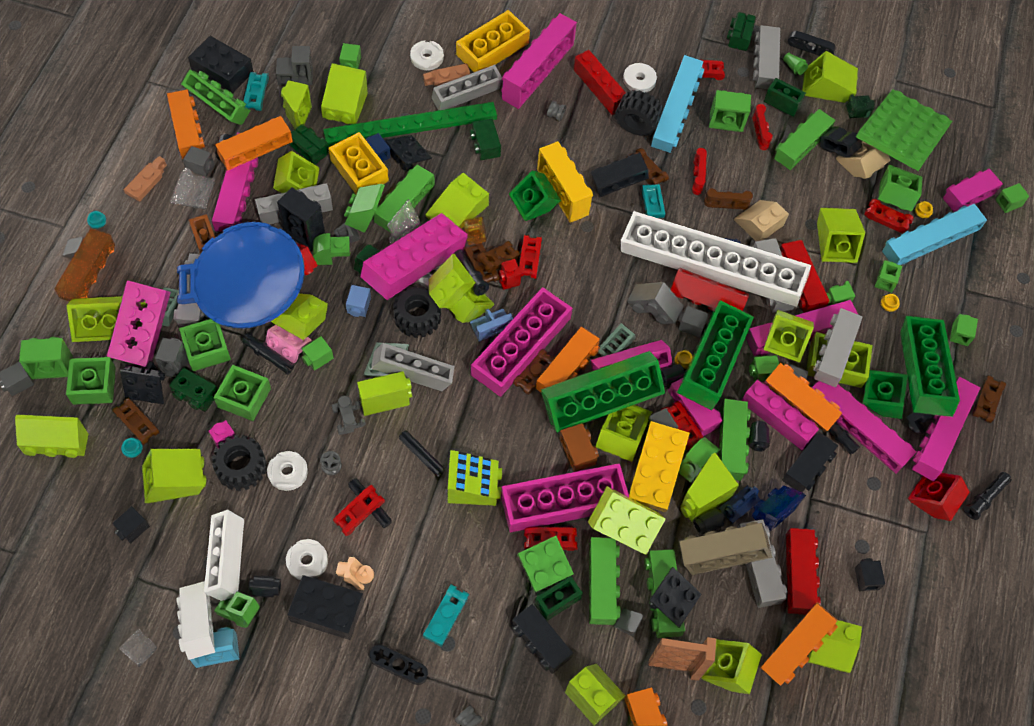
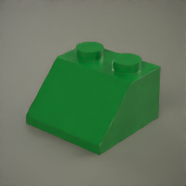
[509,170,561,221]
[863,370,908,419]

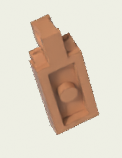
[423,64,470,86]
[124,156,167,201]

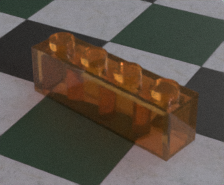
[54,228,115,302]

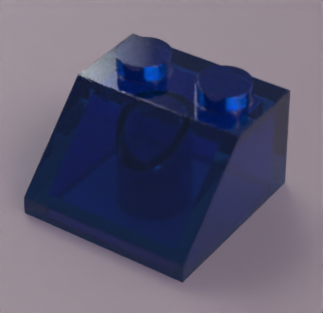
[752,485,806,532]

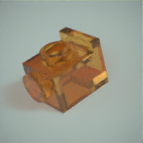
[464,216,486,245]

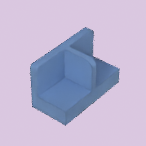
[470,309,513,341]

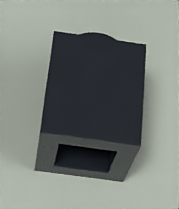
[112,506,150,544]
[855,558,885,591]

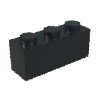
[591,153,649,197]
[782,432,839,494]
[512,604,573,674]

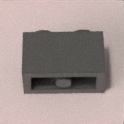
[155,338,189,378]

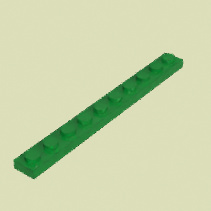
[323,102,497,147]

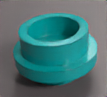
[87,211,106,229]
[121,438,142,458]

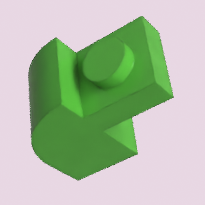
[313,233,350,265]
[678,437,720,483]
[214,591,260,628]

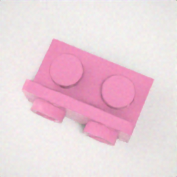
[265,325,312,363]

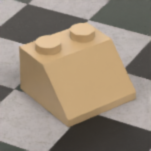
[836,141,890,179]
[734,200,789,241]

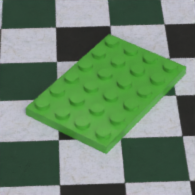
[856,89,953,171]

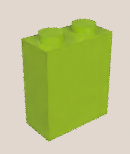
[357,371,412,416]

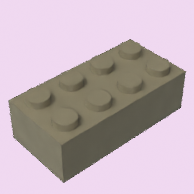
[679,522,773,575]

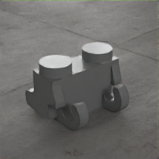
[332,396,366,435]

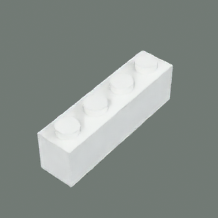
[204,510,244,601]
[177,581,215,660]

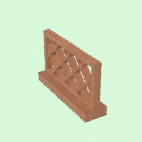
[649,637,716,681]

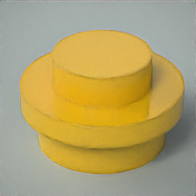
[915,201,933,218]
[881,294,900,312]
[674,350,693,369]

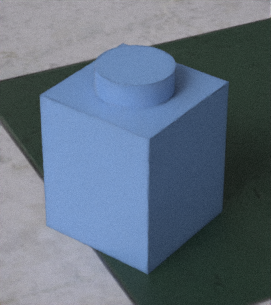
[346,285,371,317]

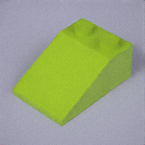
[425,173,489,229]
[270,293,328,340]
[596,405,652,462]

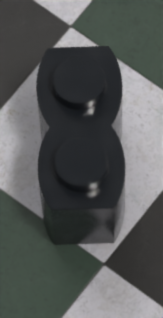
[820,126,862,157]

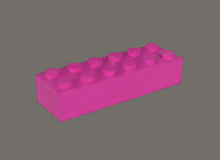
[501,13,577,109]
[361,213,468,300]
[471,287,573,397]
[501,463,629,533]

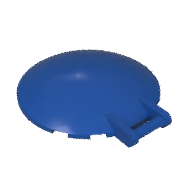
[177,222,305,328]

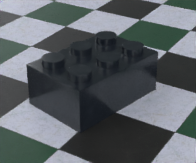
[188,36,254,93]
[277,187,325,252]
[287,575,365,640]

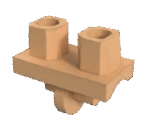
[336,557,374,590]

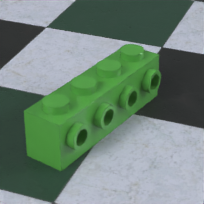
[181,70,251,125]

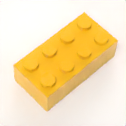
[456,10,530,72]
[537,141,593,223]
[629,421,690,512]

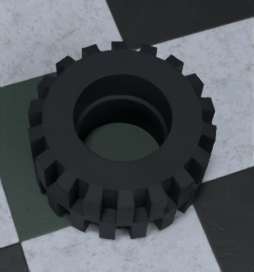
[615,90,663,136]
[393,286,441,338]
[212,435,267,491]

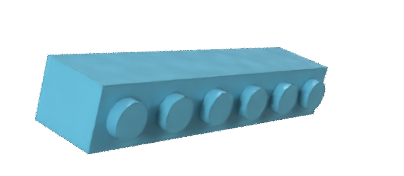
[651,55,705,153]
[882,204,987,265]

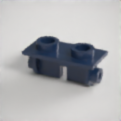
[719,485,761,524]

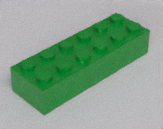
[677,300,754,410]
[900,316,960,417]
[541,351,665,433]

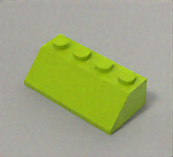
[66,296,148,342]

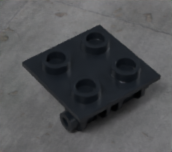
[385,135,432,171]
[120,366,165,404]
[649,567,702,628]

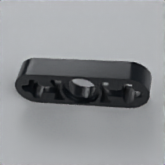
[788,31,836,56]
[370,645,428,685]

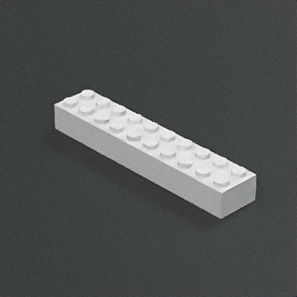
[621,211,811,307]

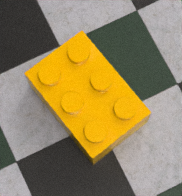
[329,132,389,194]

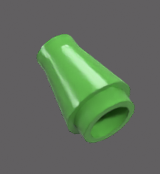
[783,53,808,75]

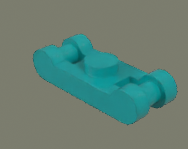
[243,72,269,111]

